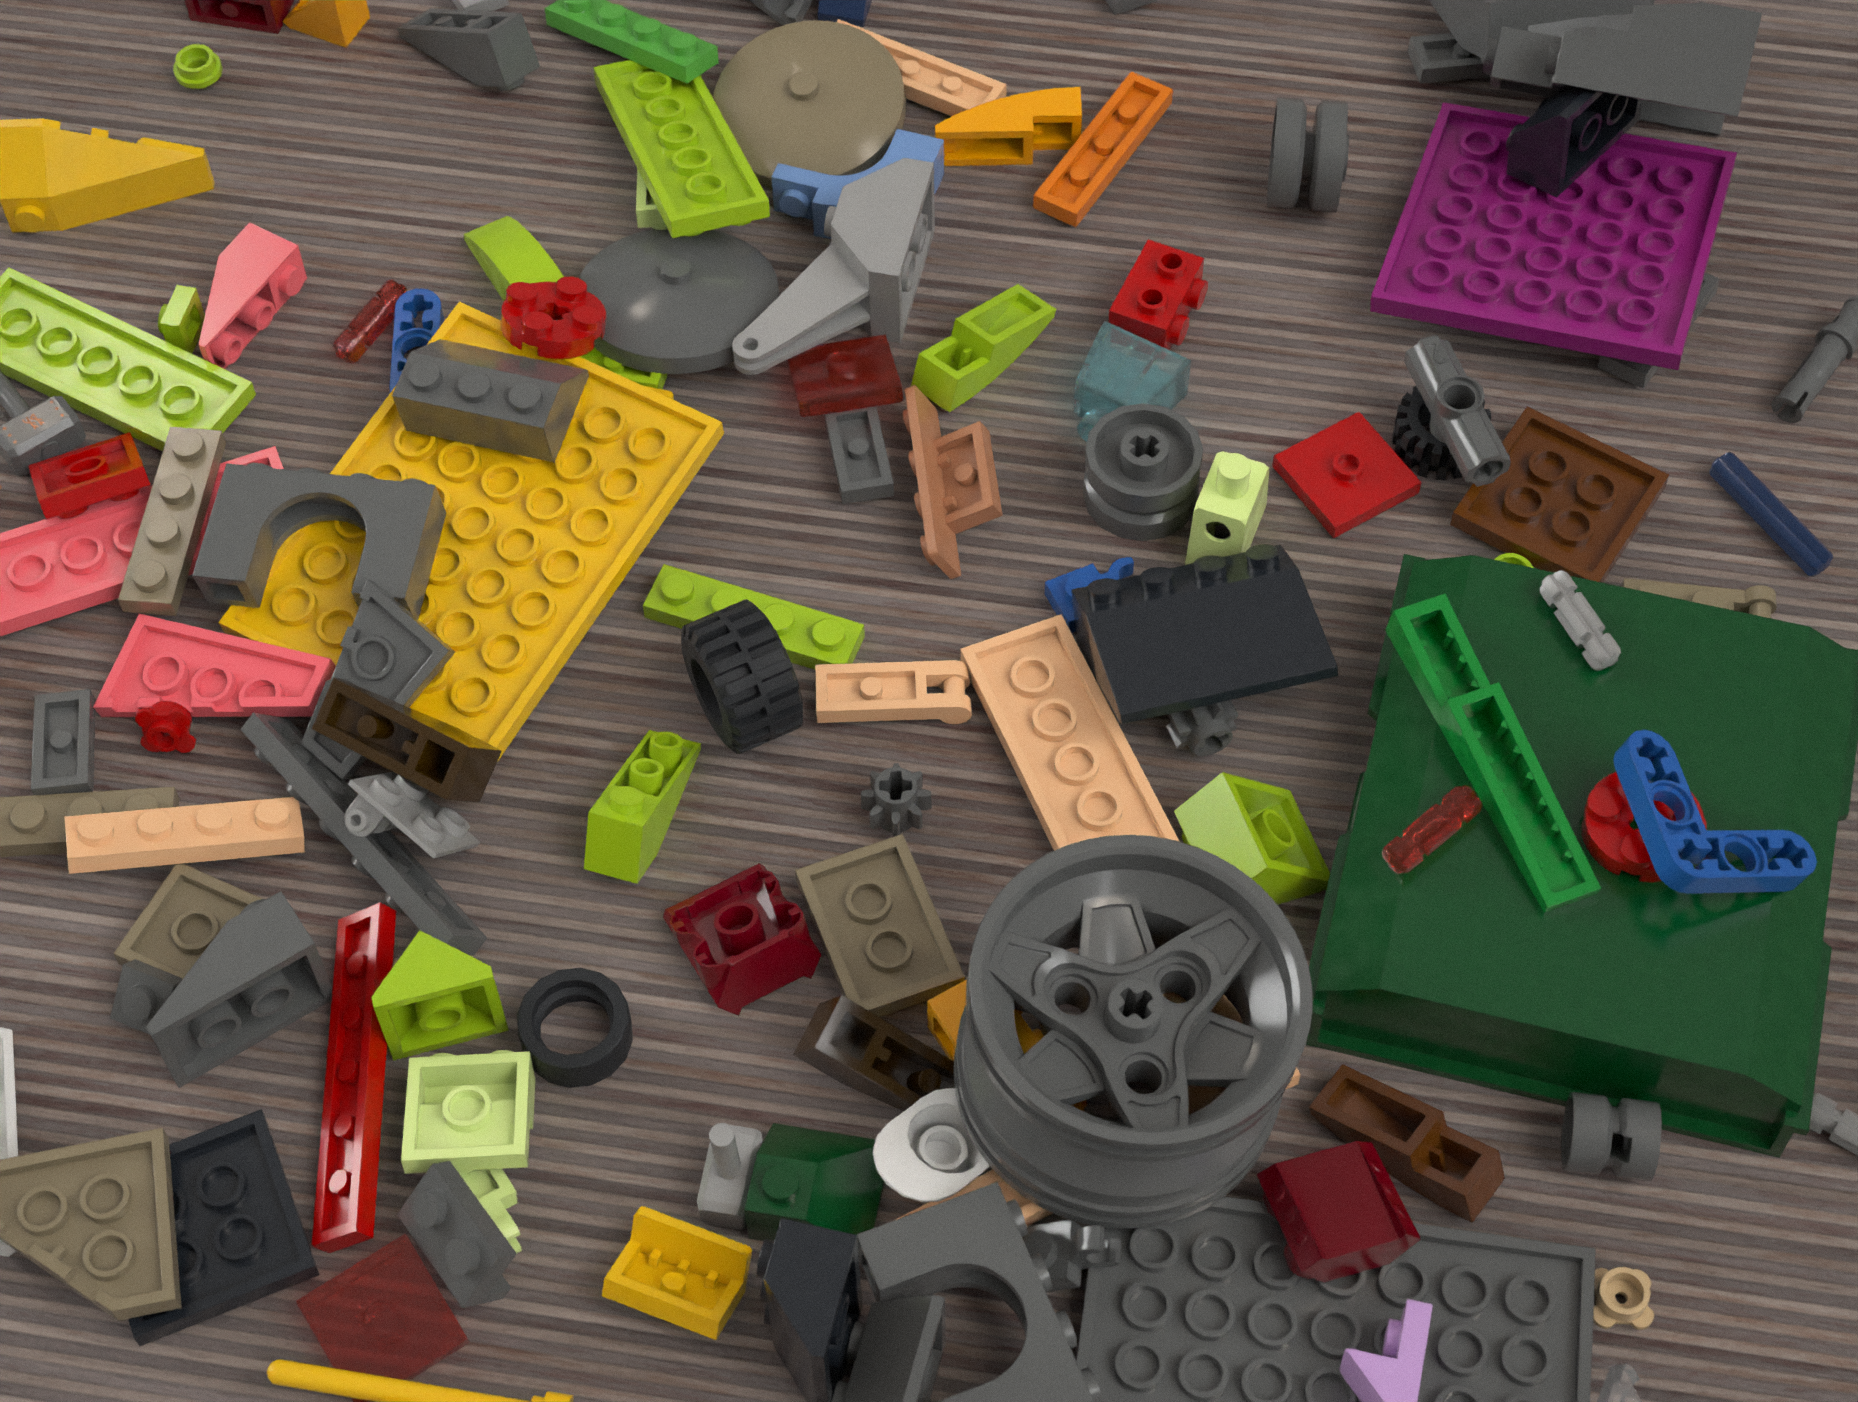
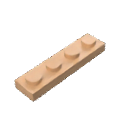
[837,19,1007,116]
[64,797,305,874]

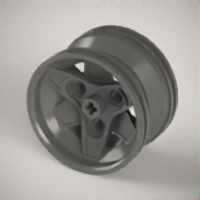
[953,835,1313,1229]

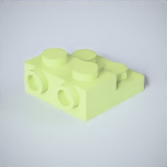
[401,1050,535,1174]

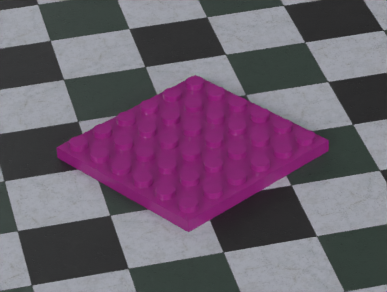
[1370,102,1737,370]

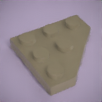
[0,1128,181,1321]

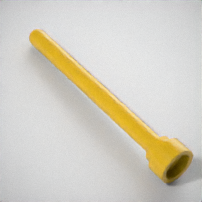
[267,1359,573,1402]

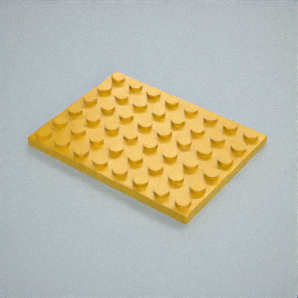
[218,301,724,762]

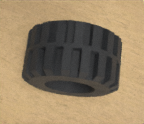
[681,599,803,754]

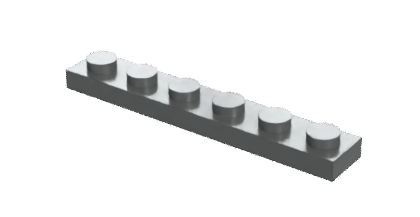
[241,712,487,955]

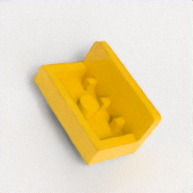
[602,1206,752,1340]

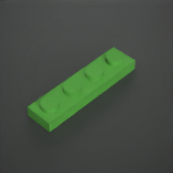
[545,0,719,84]

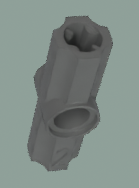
[1404,335,1511,487]

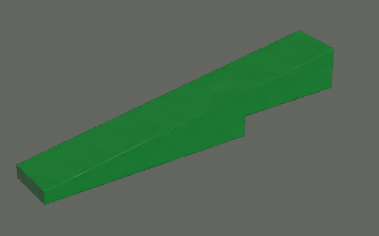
[1385,594,1601,913]

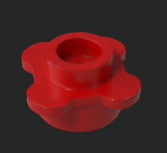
[135,701,196,753]

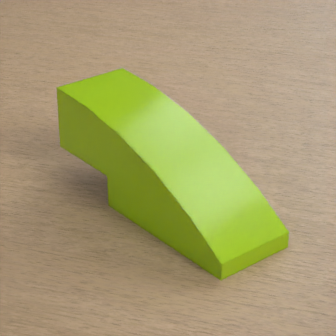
[463,216,564,301]
[911,284,1057,413]

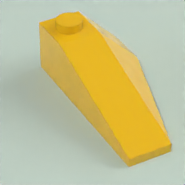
[0,118,215,233]

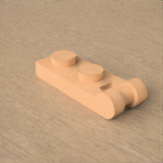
[815,660,972,724]

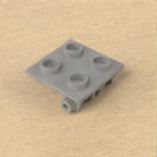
[344,772,481,859]

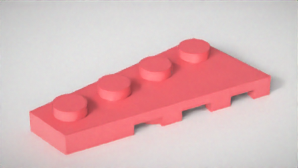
[93,613,336,717]

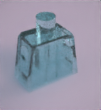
[1074,321,1191,442]

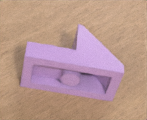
[1339,1299,1433,1402]

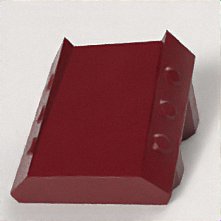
[663,863,821,1016]
[1256,1141,1421,1282]

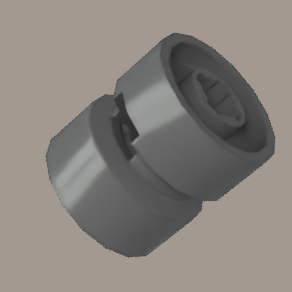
[1561,1092,1662,1181]

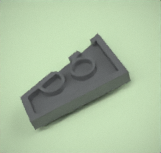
[301,579,455,780]

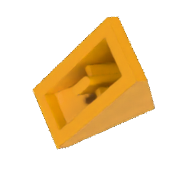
[282,0,370,48]

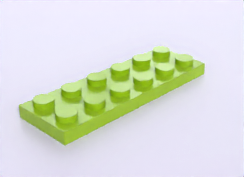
[593,60,770,238]
[0,267,256,452]

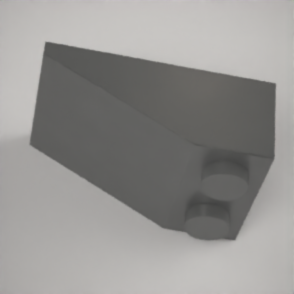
[146,891,333,1088]

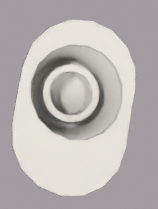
[873,1088,989,1202]

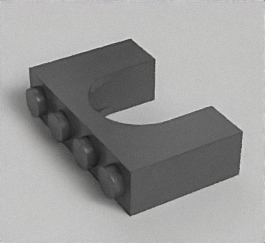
[192,463,446,619]
[857,1182,1103,1402]

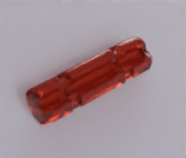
[333,279,408,364]
[1382,785,1482,874]

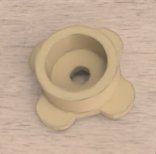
[1593,1267,1654,1330]

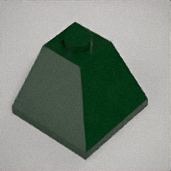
[744,1123,885,1255]

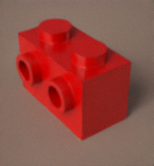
[1107,239,1208,362]

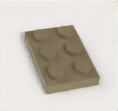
[795,834,965,1017]

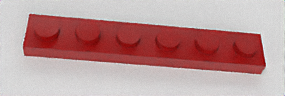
[311,902,396,1253]

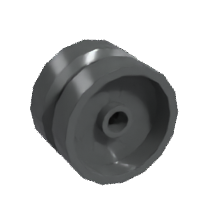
[1267,97,1349,213]
[1083,403,1203,541]

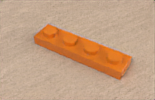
[1033,71,1173,228]

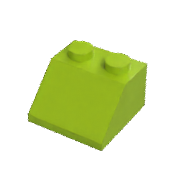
[1174,772,1330,905]

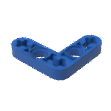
[1613,730,1817,894]

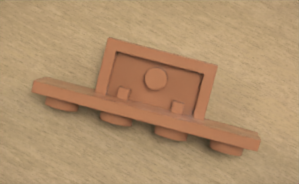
[903,385,1003,579]

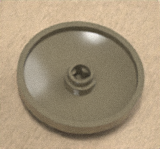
[713,20,906,189]

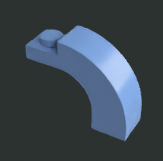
[771,129,944,239]

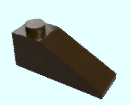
[312,677,502,802]
[793,995,955,1111]

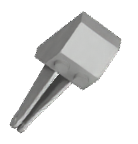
[732,158,935,375]

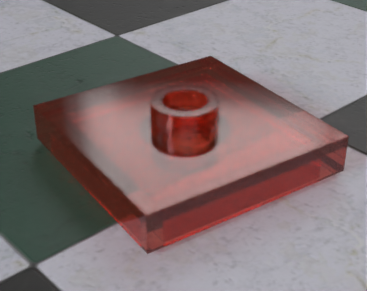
[786,334,903,417]
[296,1233,470,1402]

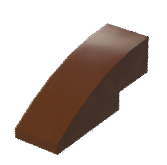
[1309,1064,1505,1223]

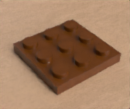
[1450,406,1669,583]

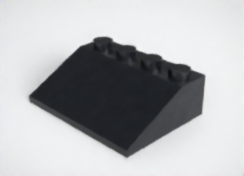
[1071,544,1338,724]

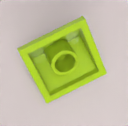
[371,930,509,1061]

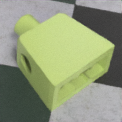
[1185,451,1269,565]

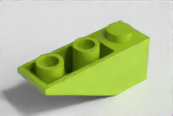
[584,730,701,884]

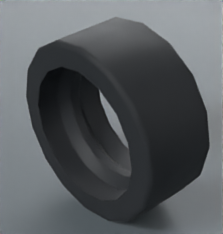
[517,968,633,1088]

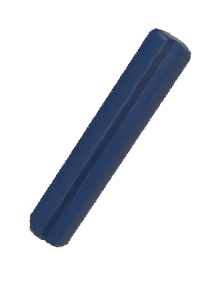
[1709,452,1833,577]

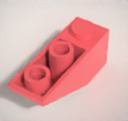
[198,222,307,369]

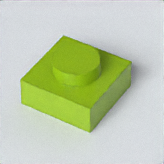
[158,285,205,354]

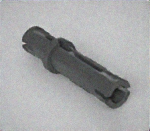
[1771,297,1858,423]

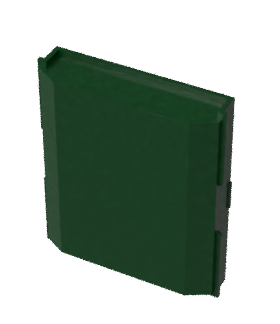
[1306,554,1858,1158]

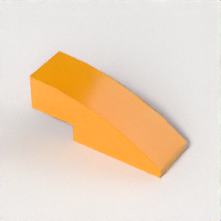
[935,87,1082,166]

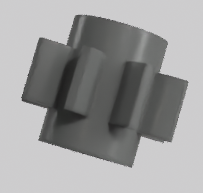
[1166,700,1239,756]
[861,763,932,837]

